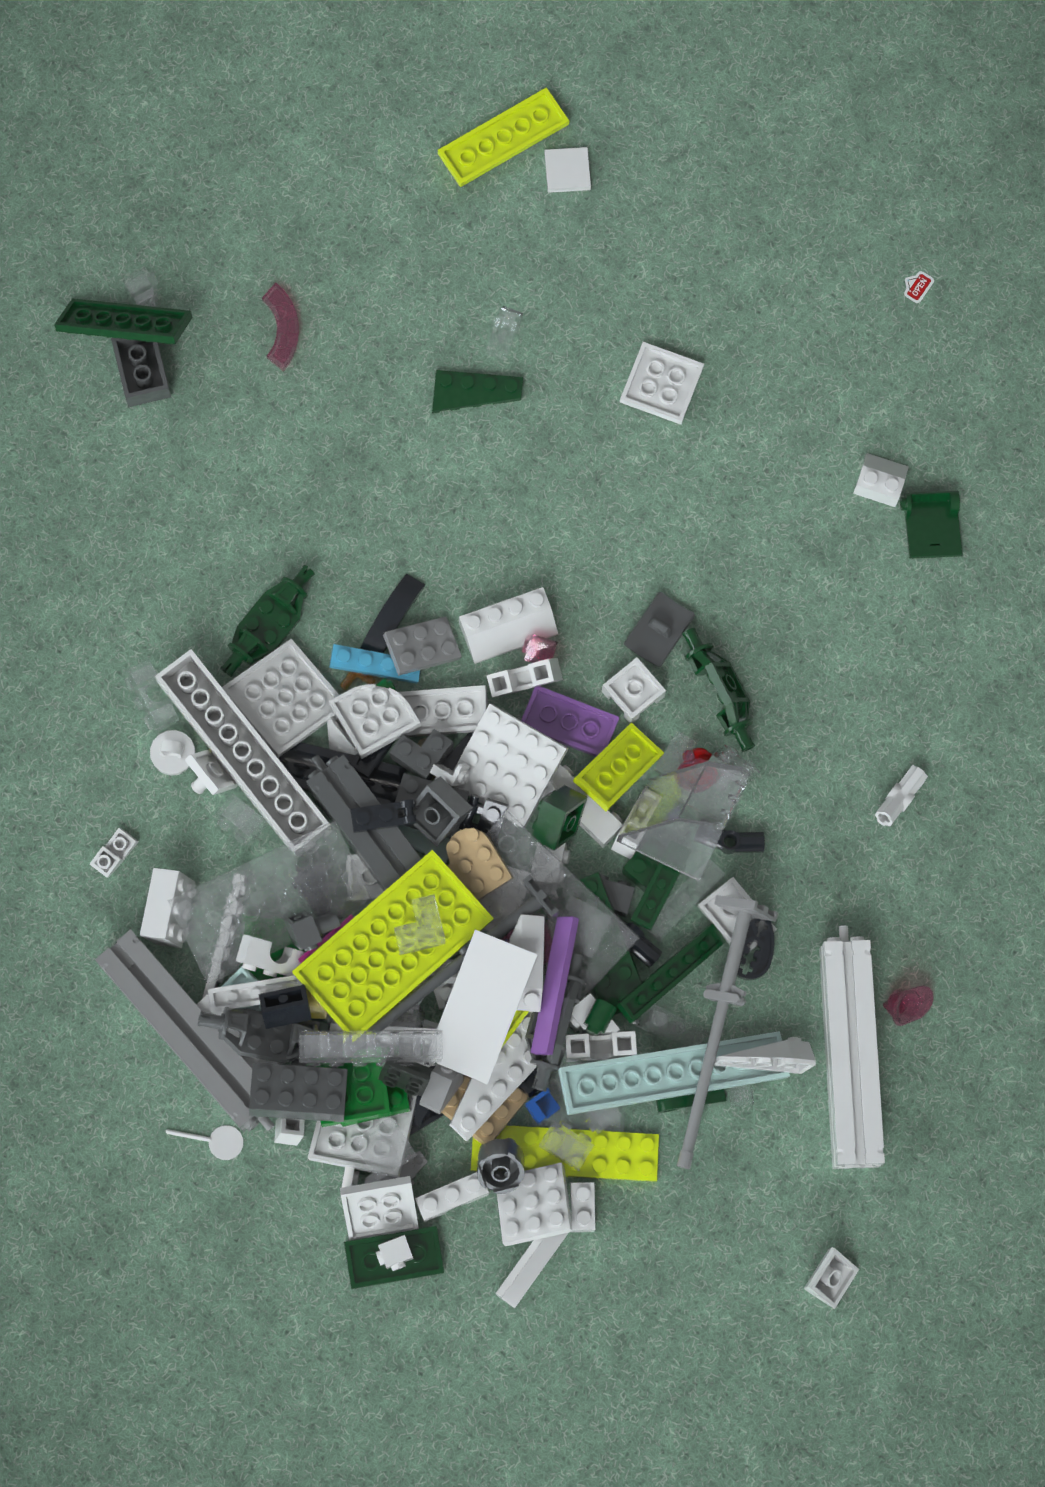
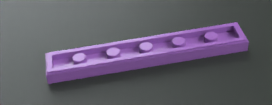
[530,916,579,1055]

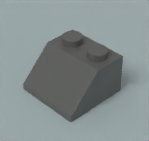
[404,776,473,847]

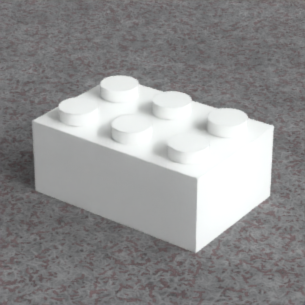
[140,868,196,948]

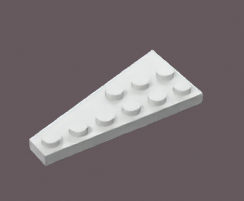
[449,1011,547,1141]

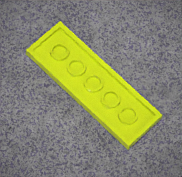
[438,87,569,187]

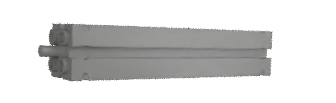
[95,929,275,1132]

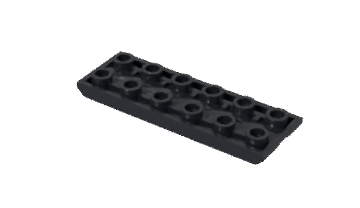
[278,742,406,804]

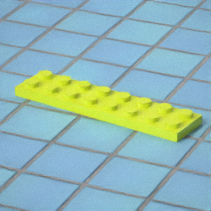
[471,1126,659,1182]

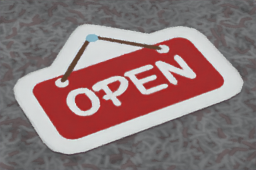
[904,271,934,303]

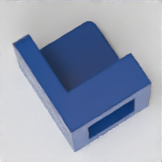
[525,1088,560,1125]

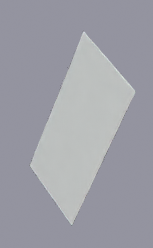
[426,930,537,1084]

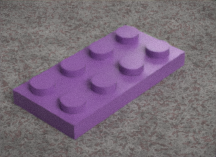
[521,686,619,757]

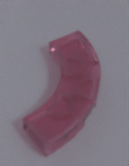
[262,283,299,371]

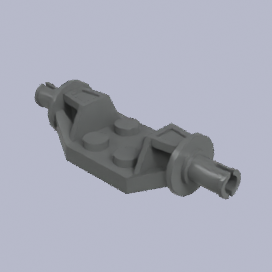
[525,953,586,1092]
[198,1007,338,1064]

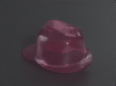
[883,985,934,1026]

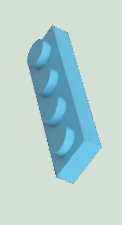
[329,644,420,684]

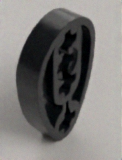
[737,918,775,981]

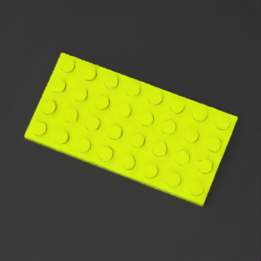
[292,850,494,1042]

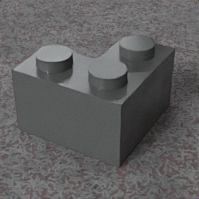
[389,729,454,780]

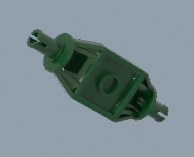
[220,565,315,677]
[682,628,755,752]

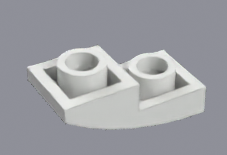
[90,828,139,878]

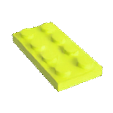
[573,723,664,812]

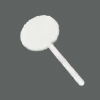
[166,1126,243,1160]

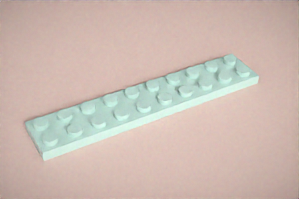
[558,1031,790,1115]

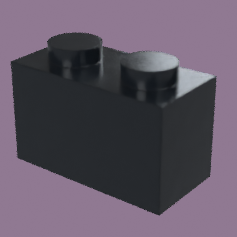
[259,985,312,1029]

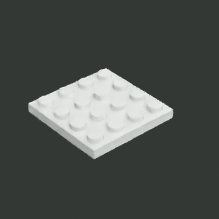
[222,639,339,758]
[453,704,569,828]
[308,1094,417,1178]

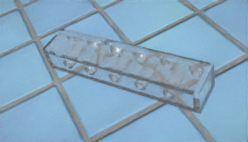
[299,1030,443,1067]

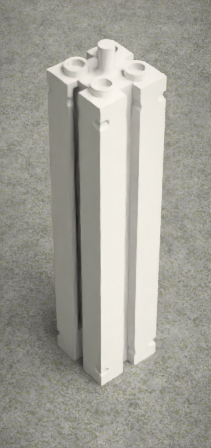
[819,926,885,1169]

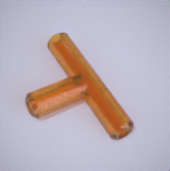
[340,672,376,690]

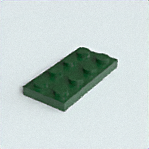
[344,1226,444,1289]

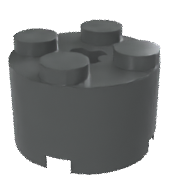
[477,1138,524,1194]

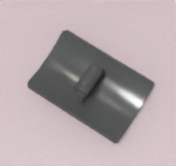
[624,592,695,667]

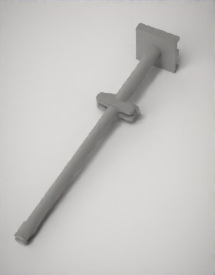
[677,895,778,1170]

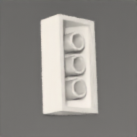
[459,587,558,664]

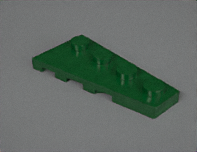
[432,370,523,414]

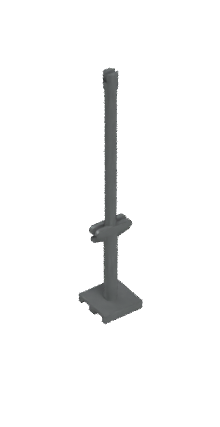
[326,875,560,1068]

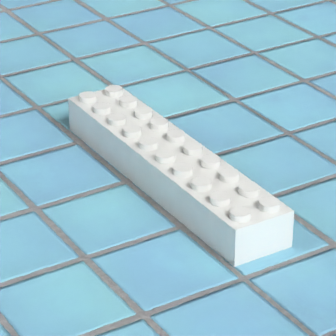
[155,649,331,857]

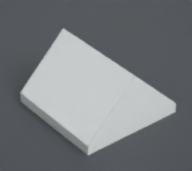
[804,1247,859,1309]

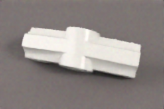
[875,765,928,826]

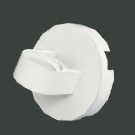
[150,730,195,775]

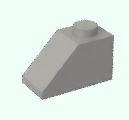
[420,1064,464,1114]

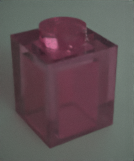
[522,634,558,663]

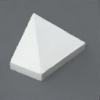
[327,716,358,755]

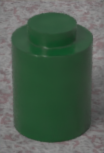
[583,998,617,1036]

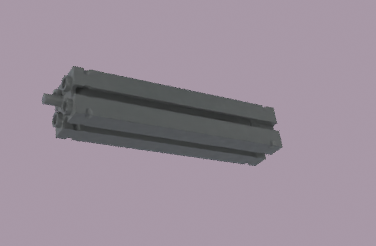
[306,754,421,891]

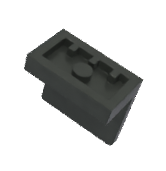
[378,1052,432,1096]

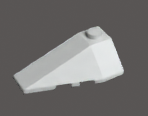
[510,914,544,1012]
[714,1037,816,1074]

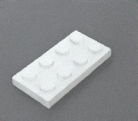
[398,685,488,737]

